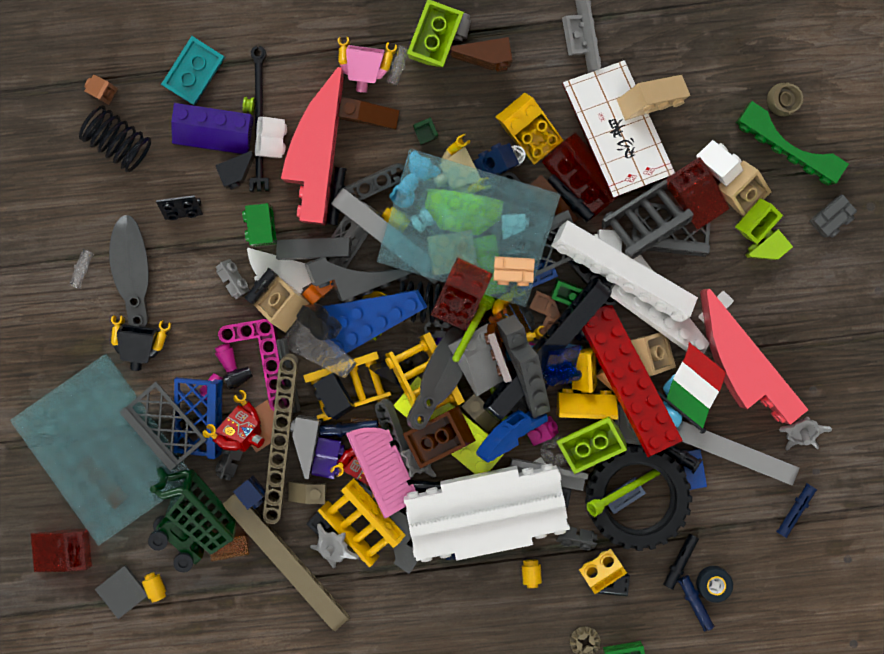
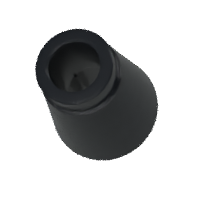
[223,366,253,390]

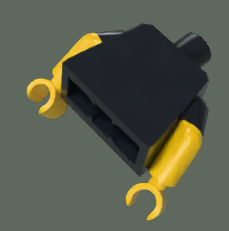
[111,315,171,371]

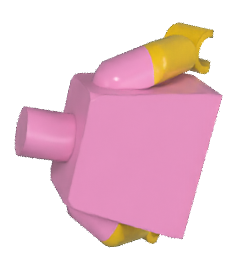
[338,37,397,92]

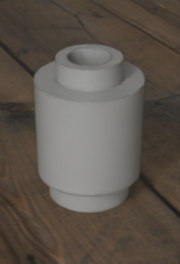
[454,13,471,42]

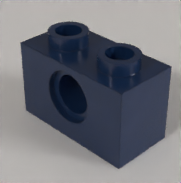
[473,143,519,182]
[233,476,266,510]

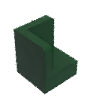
[413,117,438,145]

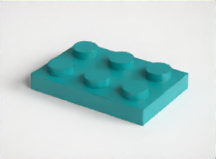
[161,36,225,106]

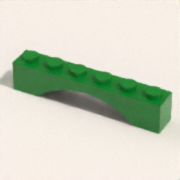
[736,101,849,185]

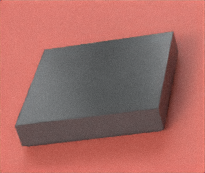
[95,565,147,619]

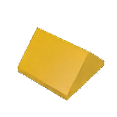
[570,348,597,393]

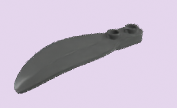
[109,215,149,327]
[407,326,465,430]

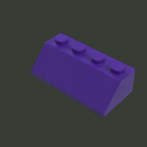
[171,103,254,154]

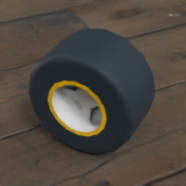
[696,566,733,603]

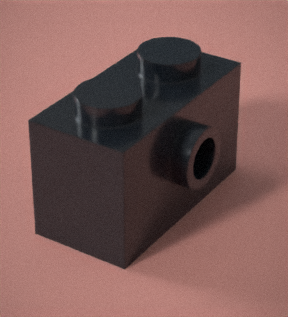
[313,372,356,420]

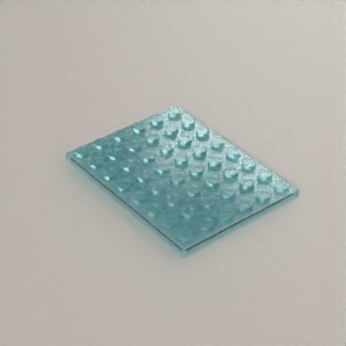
[377,149,561,307]
[10,354,189,546]

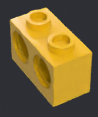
[579,549,627,594]

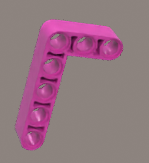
[218,319,289,411]

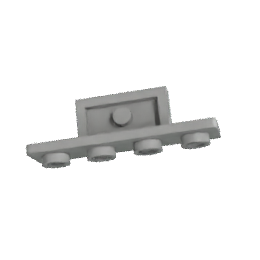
[562,0,601,73]

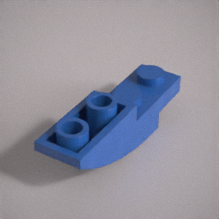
[476,410,548,463]

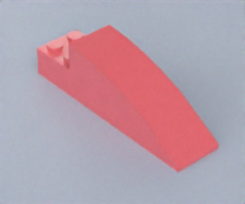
[281,67,344,226]
[700,289,808,425]

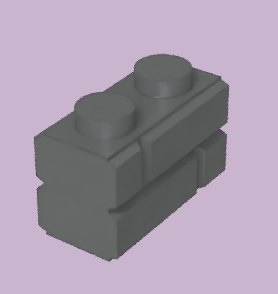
[809,194,857,238]

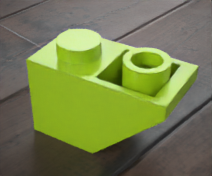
[745,229,793,260]

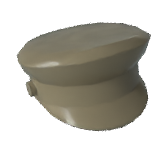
[767,83,803,116]

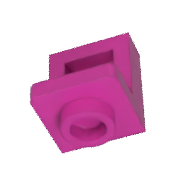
[527,416,559,446]

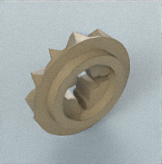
[570,627,601,654]

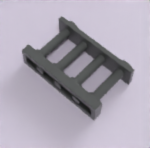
[601,179,694,259]

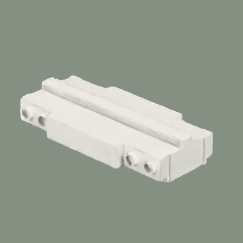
[404,464,570,562]

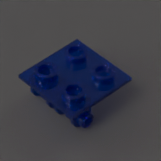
[543,345,582,386]

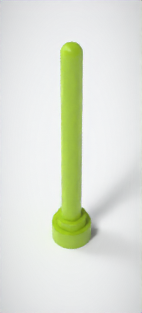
[452,293,495,362]
[587,469,660,517]

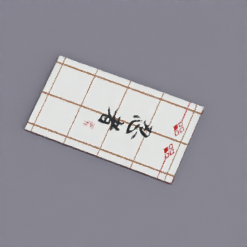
[562,60,675,198]

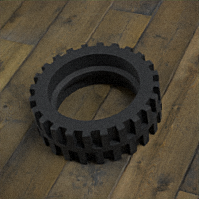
[585,444,692,551]

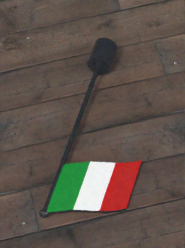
[575,329,726,434]

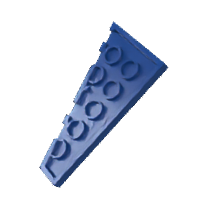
[309,290,427,359]

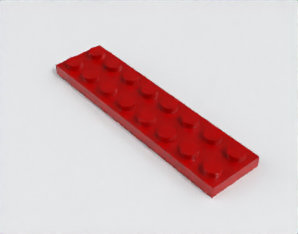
[582,305,683,457]

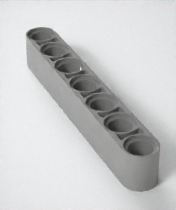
[331,188,443,285]
[677,421,800,486]

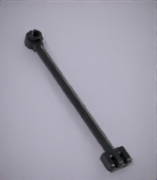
[249,46,269,192]

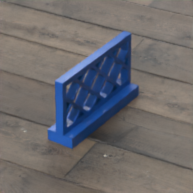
[174,377,223,459]

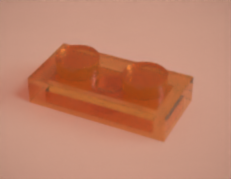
[210,535,250,562]

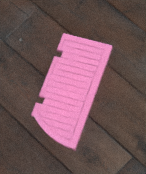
[346,427,416,518]

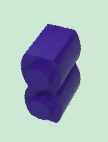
[311,436,345,479]

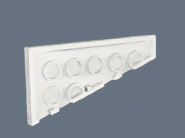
[610,255,710,353]

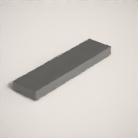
[276,237,351,260]

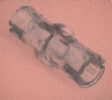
[386,45,409,86]
[68,249,94,289]

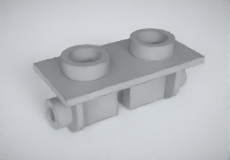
[216,259,250,299]

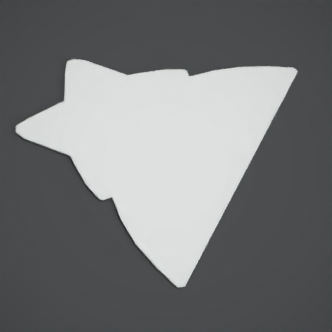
[247,248,312,299]

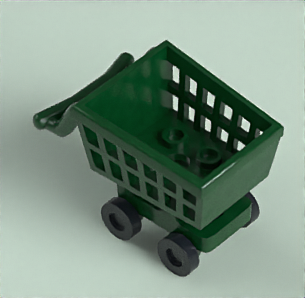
[148,467,237,573]

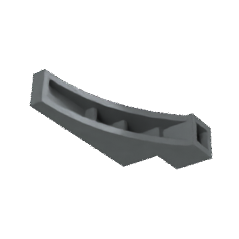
[305,257,413,303]
[496,315,551,419]
[357,479,418,574]

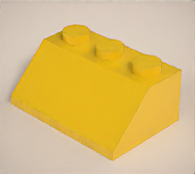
[556,389,618,420]

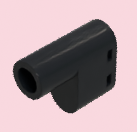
[598,574,630,597]

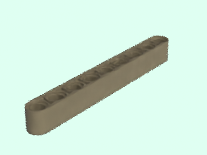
[263,354,299,524]
[223,494,350,631]

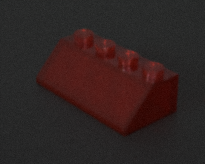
[541,132,620,217]

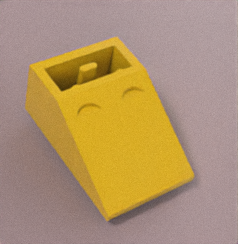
[496,93,564,165]

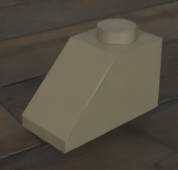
[461,393,499,432]
[288,482,327,504]

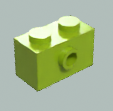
[735,198,783,245]

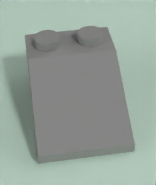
[448,324,504,397]
[290,415,322,479]

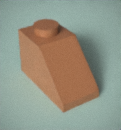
[84,74,118,105]

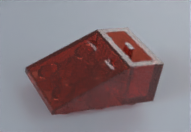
[667,157,730,230]
[431,258,493,331]
[31,528,92,572]

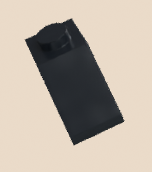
[215,151,255,190]
[369,359,415,386]

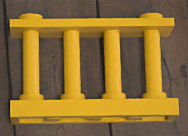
[385,332,465,422]
[303,351,392,421]
[318,478,406,568]

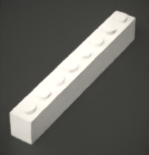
[551,221,698,322]

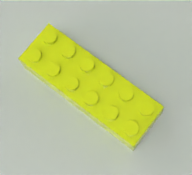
[393,376,505,474]

